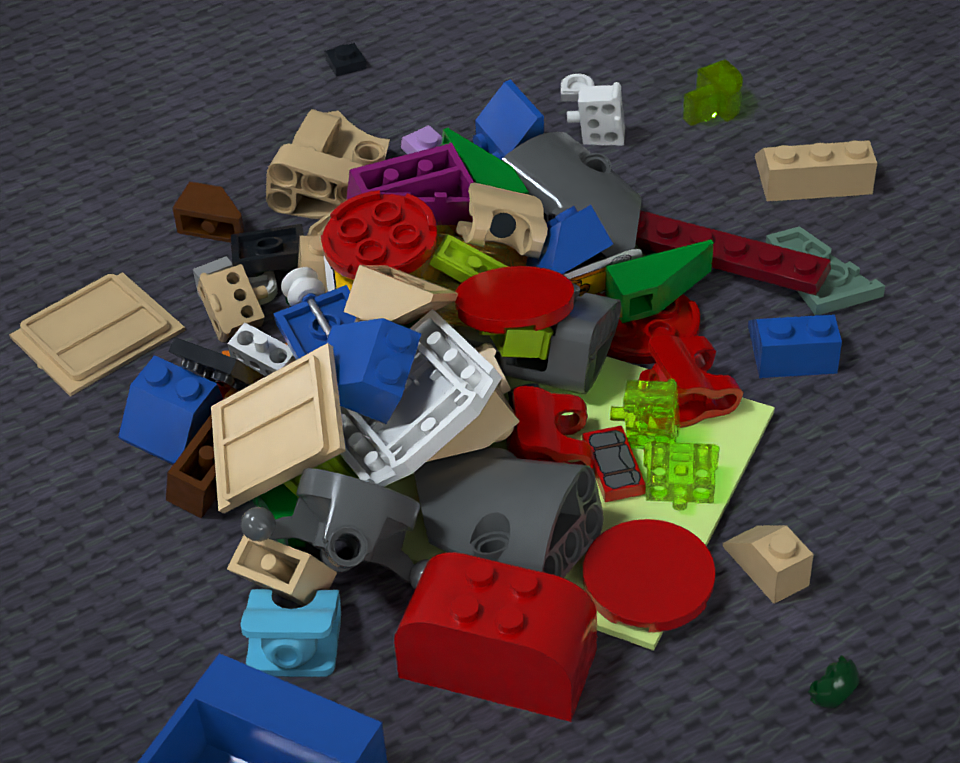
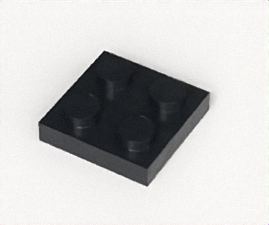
[231,224,304,278]
[168,337,266,391]

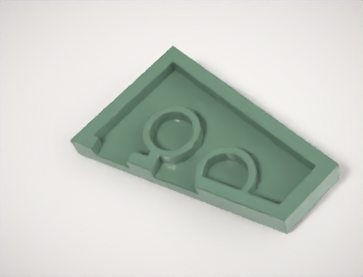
[766,226,885,316]

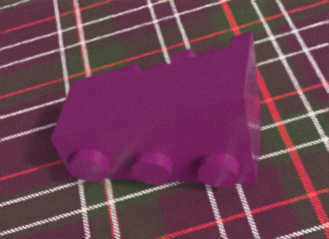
[347,143,474,225]

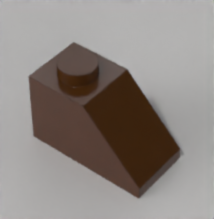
[172,181,245,243]

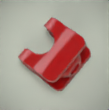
[638,335,743,428]
[506,386,595,469]

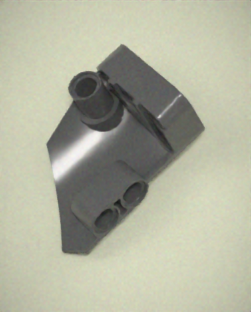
[502,132,642,262]
[453,283,621,394]
[414,447,604,578]

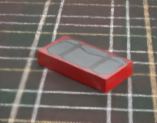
[582,425,646,502]

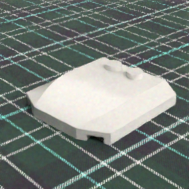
[340,309,502,487]

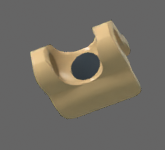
[456,183,548,259]

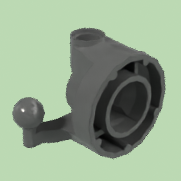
[240,468,429,589]

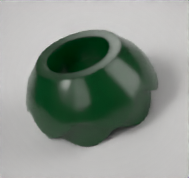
[807,655,860,708]

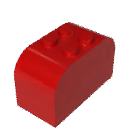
[394,552,597,722]

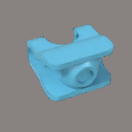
[241,589,341,677]

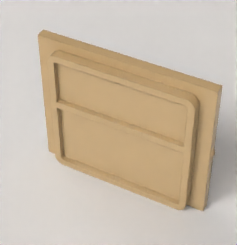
[9,272,185,397]
[211,343,346,514]

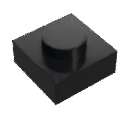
[325,43,367,77]

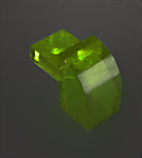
[683,59,743,126]

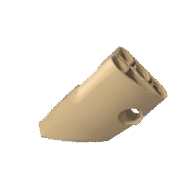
[266,109,390,219]

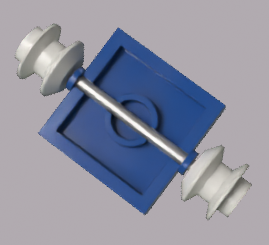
[273,267,356,360]

